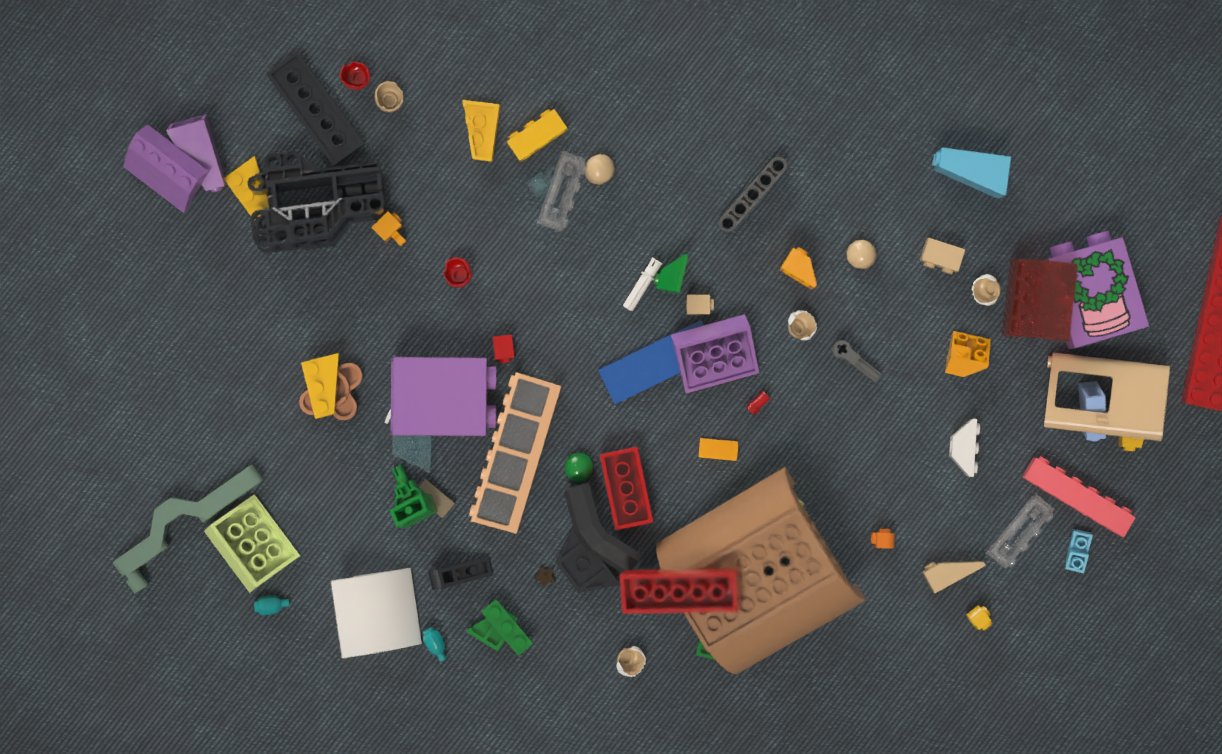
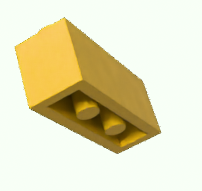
[507,109,567,163]

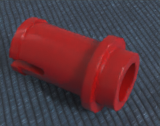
[746,391,770,415]

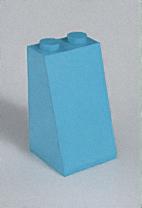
[932,148,1011,199]

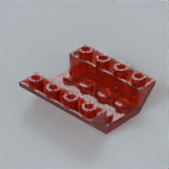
[1001,259,1078,341]

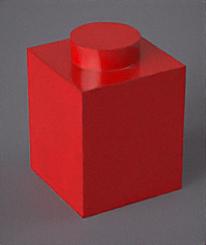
[493,335,515,363]

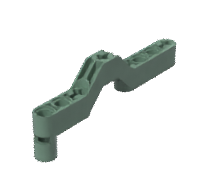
[113,464,263,594]

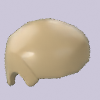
[374,81,403,112]
[584,154,615,185]
[846,240,877,269]

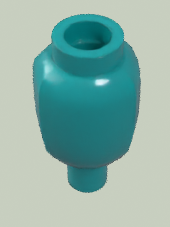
[254,595,289,615]
[423,627,446,662]

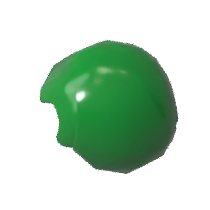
[565,452,593,484]

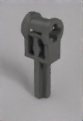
[832,340,881,382]

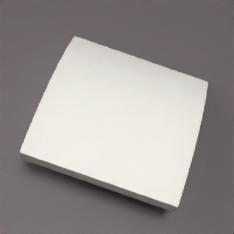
[331,568,422,658]

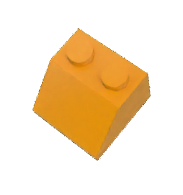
[779,247,816,290]

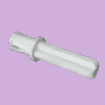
[623,257,662,311]

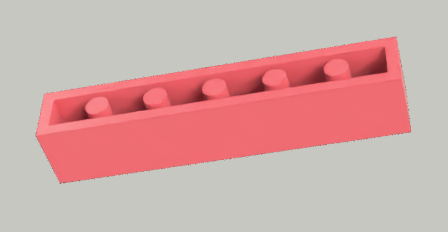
[1022,456,1136,537]

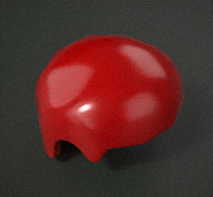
[340,61,371,91]
[443,257,473,288]

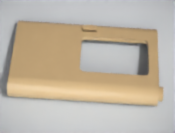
[1044,353,1170,441]

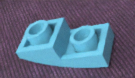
[1065,529,1093,573]

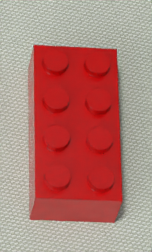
[600,447,653,530]

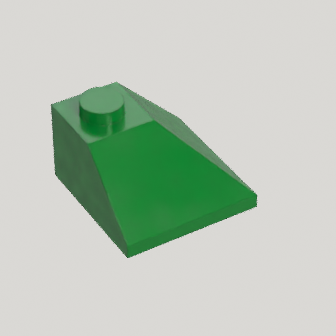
[654,254,689,295]

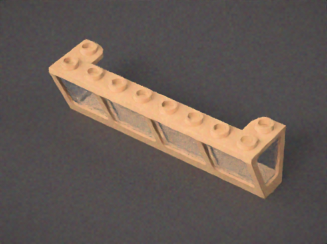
[469,372,561,534]

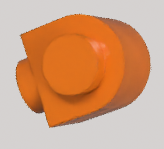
[871,529,895,549]

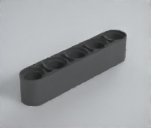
[719,157,787,233]

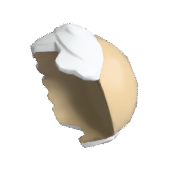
[972,274,1001,306]
[788,310,817,341]
[617,646,646,677]

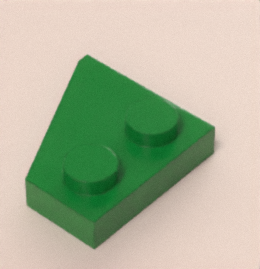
[466,611,518,651]

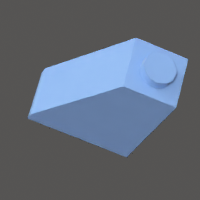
[1078,381,1106,441]

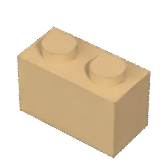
[920,238,965,275]

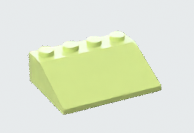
[204,494,300,593]

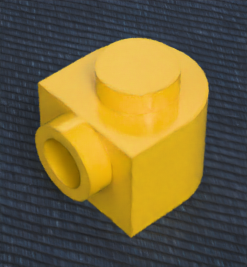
[966,605,993,631]

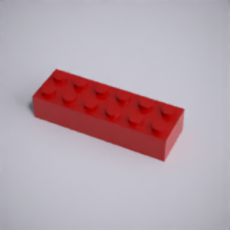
[620,568,742,614]

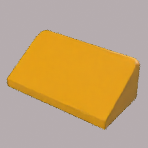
[698,438,738,461]

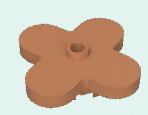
[299,358,363,420]

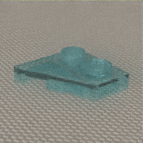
[392,435,432,473]

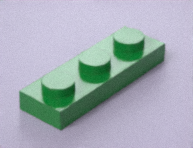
[481,599,533,656]

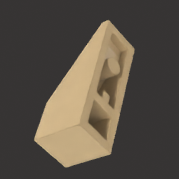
[922,561,986,593]

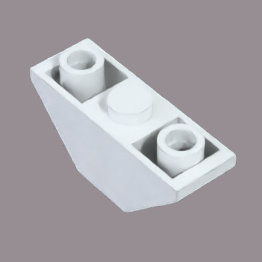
[949,419,980,477]

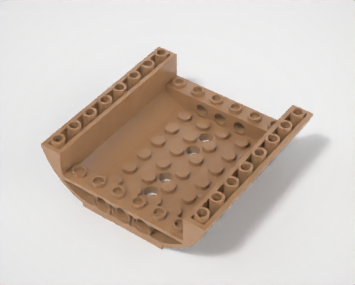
[656,467,866,674]

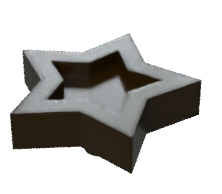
[534,566,555,588]

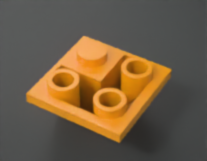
[945,331,991,377]

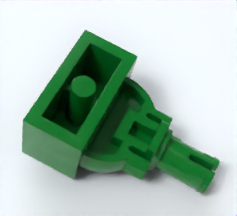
[390,465,438,528]

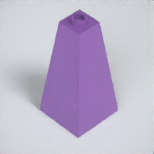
[167,114,226,192]

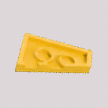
[462,100,501,162]
[224,156,269,220]
[301,353,339,419]

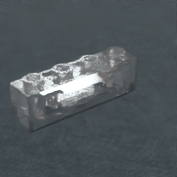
[537,151,587,232]
[986,494,1055,569]

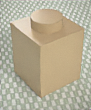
[686,295,714,315]

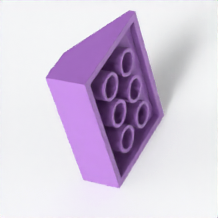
[123,125,209,213]
[671,314,759,393]

